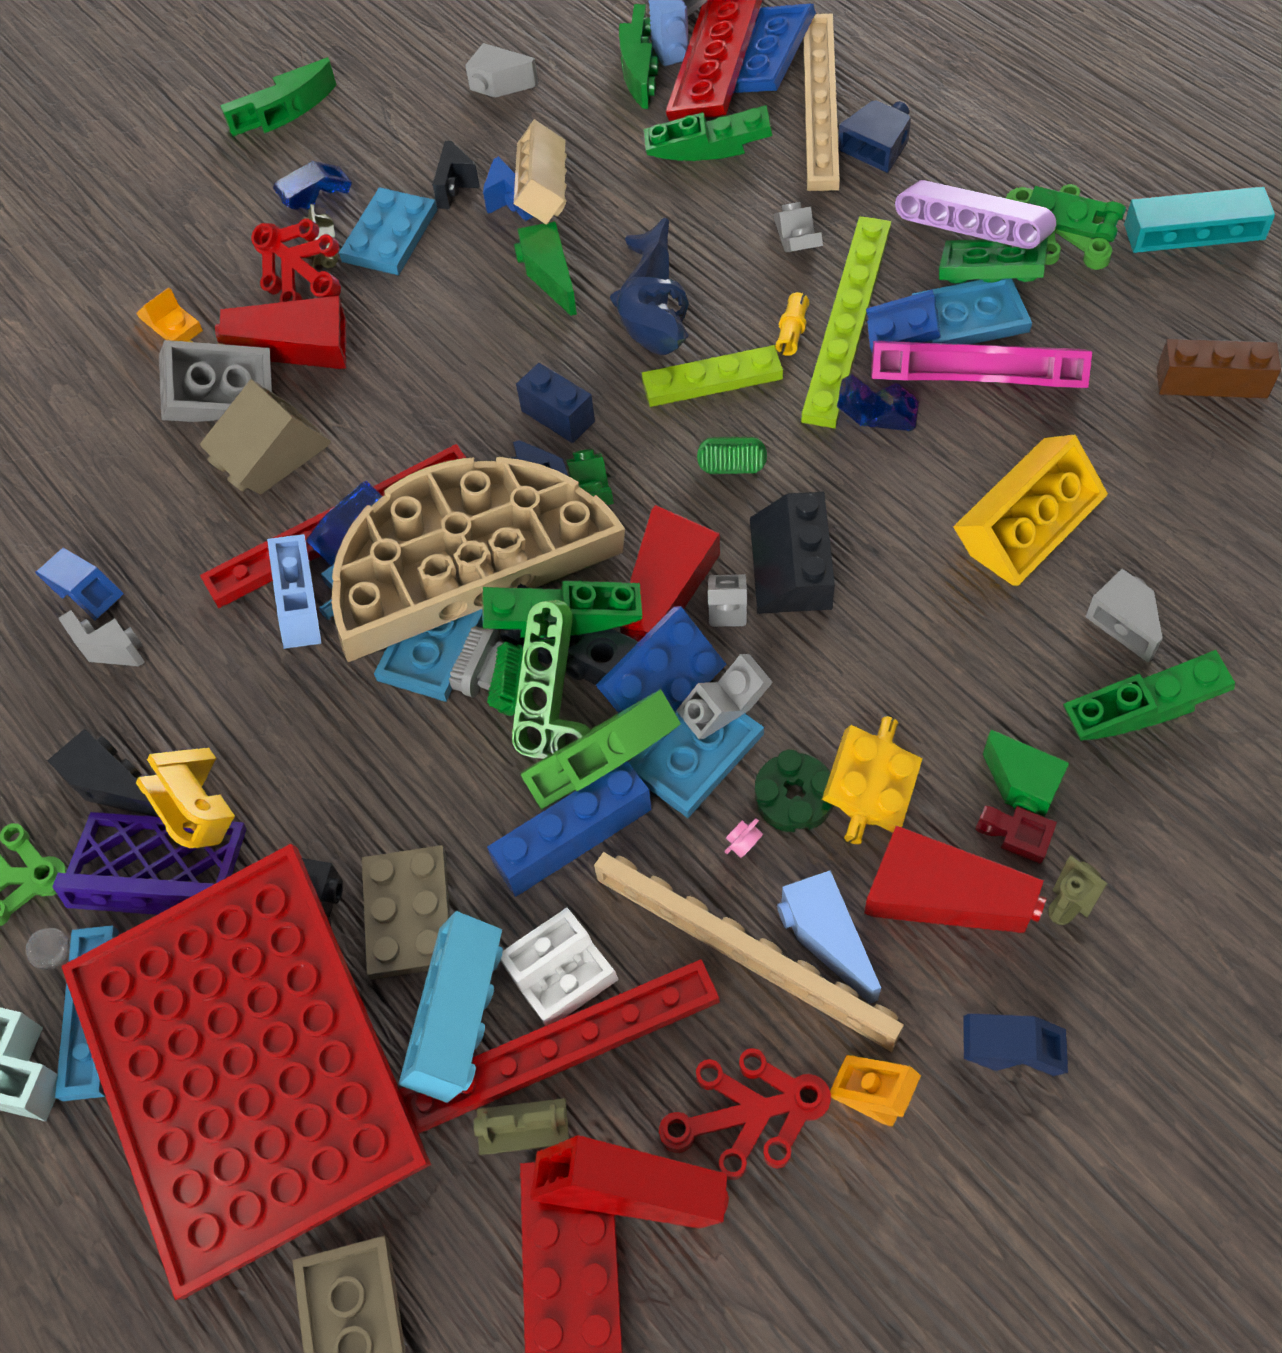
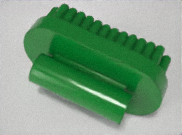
[697,437,767,474]
[487,642,524,716]

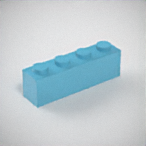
[398,911,503,1103]

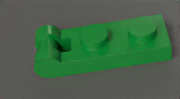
[1028,186,1126,242]

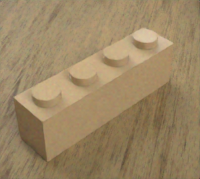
[513,119,567,225]

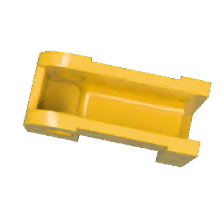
[136,748,235,848]

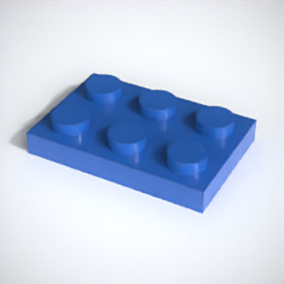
[596,606,726,713]

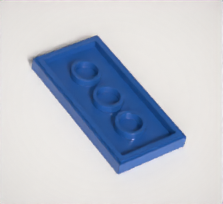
[733,3,816,93]

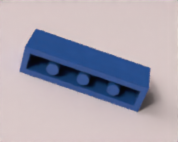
[487,761,652,897]

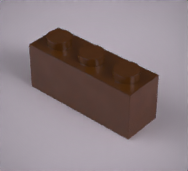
[1157,339,1281,398]

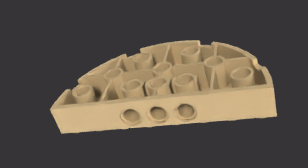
[331,457,625,663]

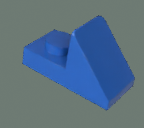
[483,156,534,221]

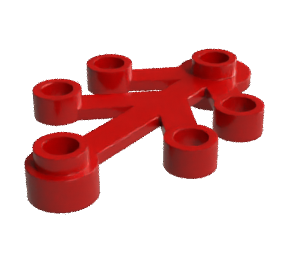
[251,218,341,302]
[659,1048,831,1180]

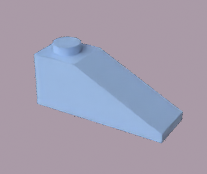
[267,534,321,649]
[777,871,881,1004]

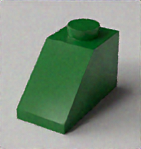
[983,729,1069,817]

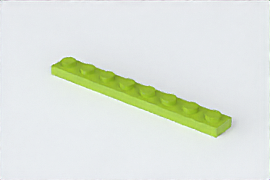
[801,216,891,429]

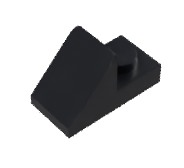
[432,141,480,209]

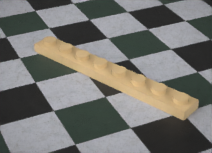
[803,14,840,191]
[594,852,904,1052]

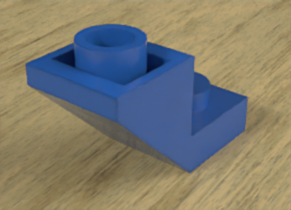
[35,548,124,621]

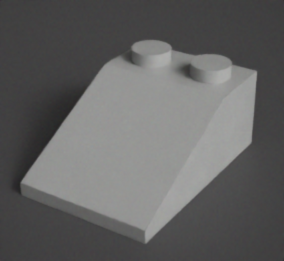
[159,340,272,422]

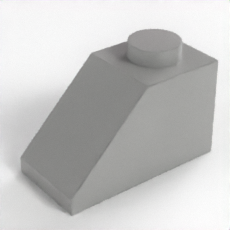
[465,43,538,98]
[1085,569,1162,663]

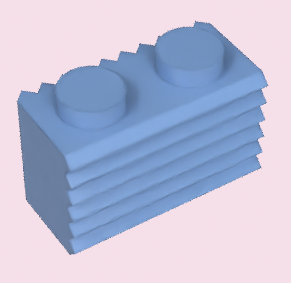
[648,0,689,66]

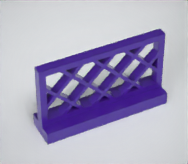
[52,812,247,915]

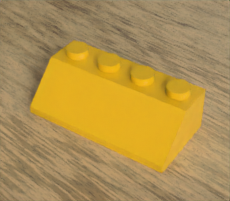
[953,435,1108,586]

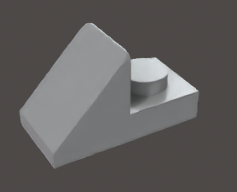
[708,574,747,627]

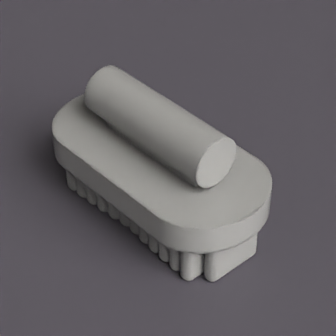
[449,626,503,697]

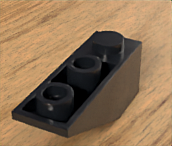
[47,729,159,817]

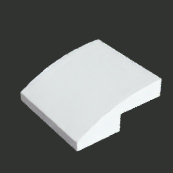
[500,907,619,1026]

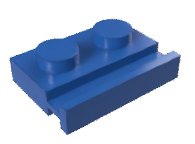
[866,290,941,352]

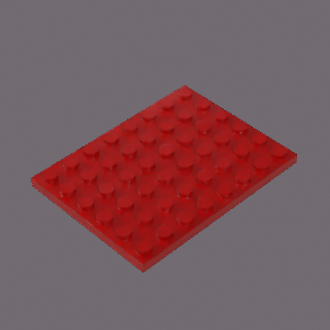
[61,844,431,1300]

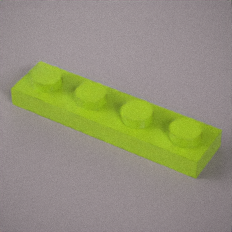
[641,345,783,407]

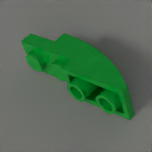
[619,4,659,109]
[220,57,337,137]
[644,105,773,161]
[482,581,642,638]
[1063,650,1235,741]

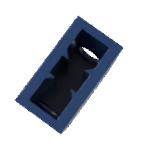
[838,100,911,173]

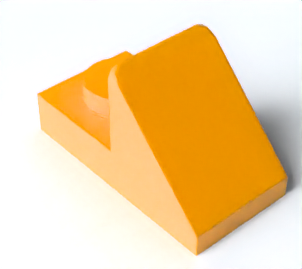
[137,288,203,342]
[830,1055,921,1126]

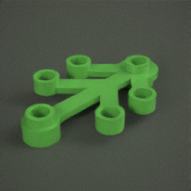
[1006,184,1112,270]
[0,823,67,926]

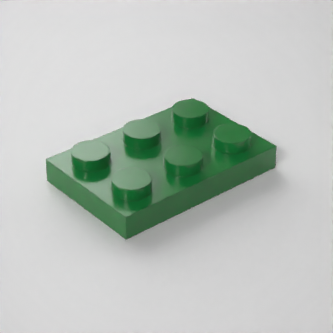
[939,237,1048,284]

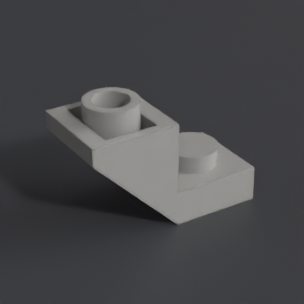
[774,202,823,252]
[58,610,145,666]
[676,654,773,739]

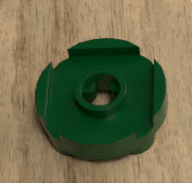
[755,749,834,832]

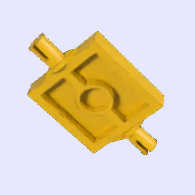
[822,716,923,844]

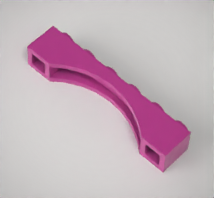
[871,341,1092,388]

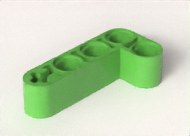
[512,600,591,759]

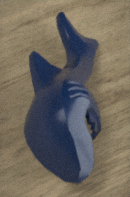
[610,218,689,355]

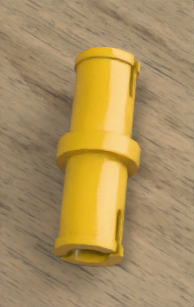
[775,292,809,356]

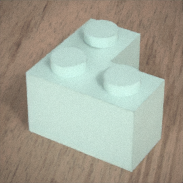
[0,1008,57,1121]

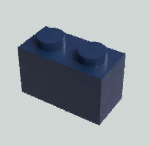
[516,363,595,443]

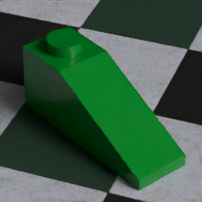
[514,221,577,316]

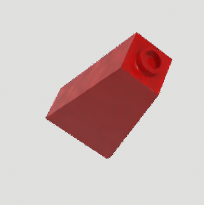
[215,296,346,369]
[620,505,720,642]
[864,826,1047,933]
[530,1135,729,1229]

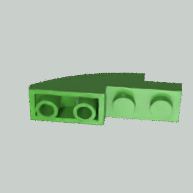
[520,689,681,810]

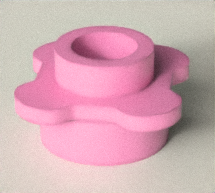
[724,818,763,858]

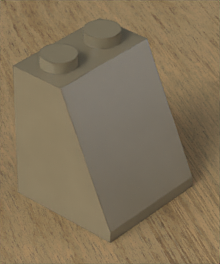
[199,379,332,495]

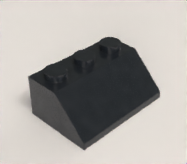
[750,491,835,614]

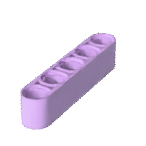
[895,180,1056,249]

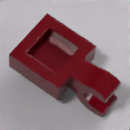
[975,805,1057,864]

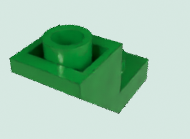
[566,449,614,505]

